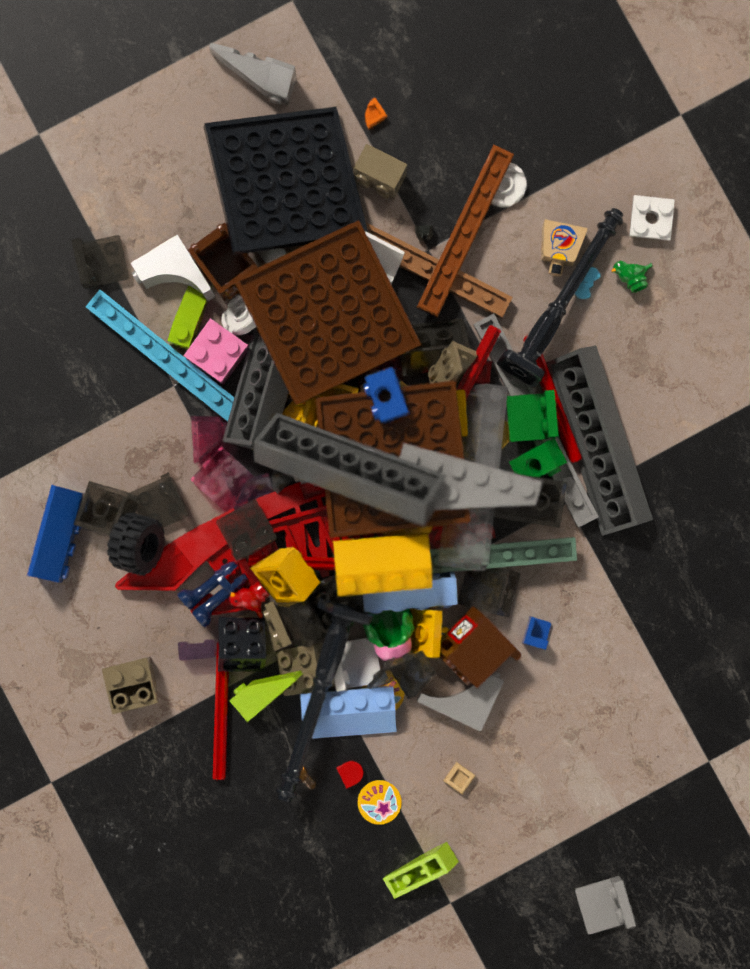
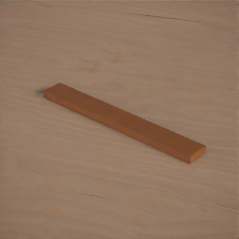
[417,145,514,317]

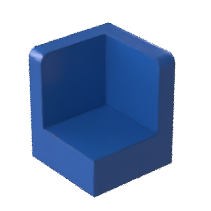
[522,616,551,650]

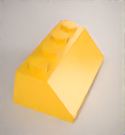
[333,533,432,596]

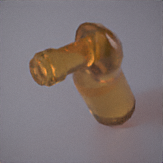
[300,765,316,790]

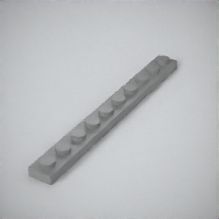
[473,314,599,528]

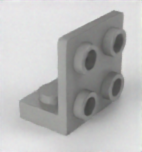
[575,876,636,934]

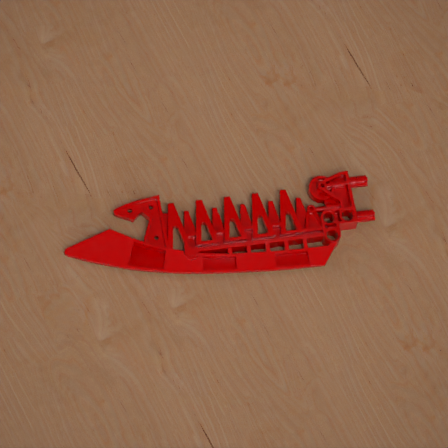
[115,482,496,615]

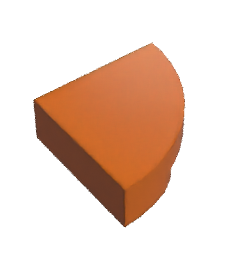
[365,98,387,130]

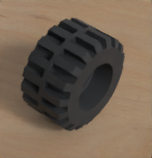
[107,512,165,576]

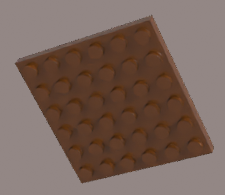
[233,220,421,406]
[315,380,471,538]

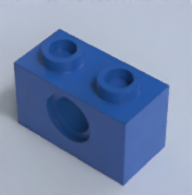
[364,368,410,424]

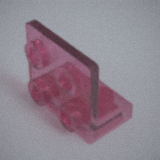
[190,446,260,512]

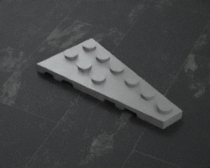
[385,444,542,513]

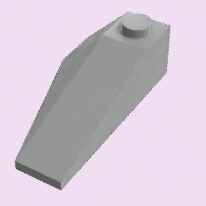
[209,43,297,105]

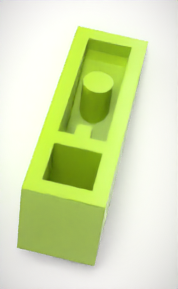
[167,285,212,350]
[230,671,303,722]
[383,842,459,899]

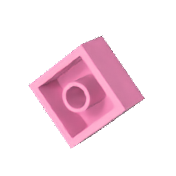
[184,318,249,385]

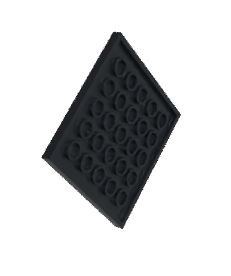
[203,106,368,255]

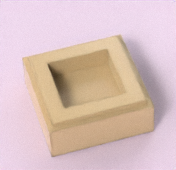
[443,761,476,795]

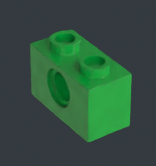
[509,438,567,481]

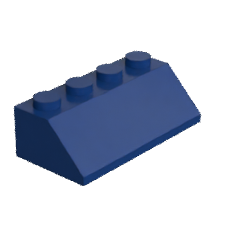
[27,485,88,583]

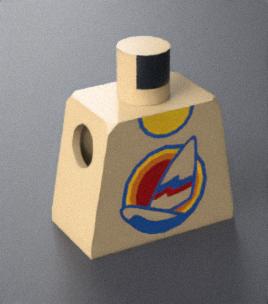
[541,219,588,276]

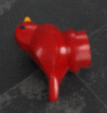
[229,582,270,618]

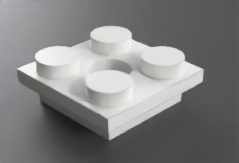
[629,195,675,241]

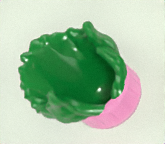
[363,608,414,663]

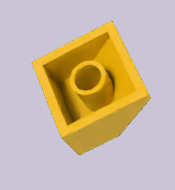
[250,547,320,603]

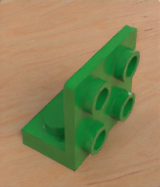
[506,390,558,442]

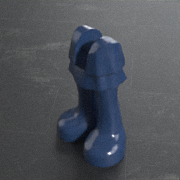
[177,561,248,628]

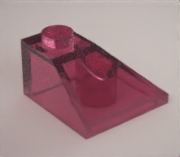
[191,416,227,466]

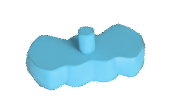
[575,267,601,299]

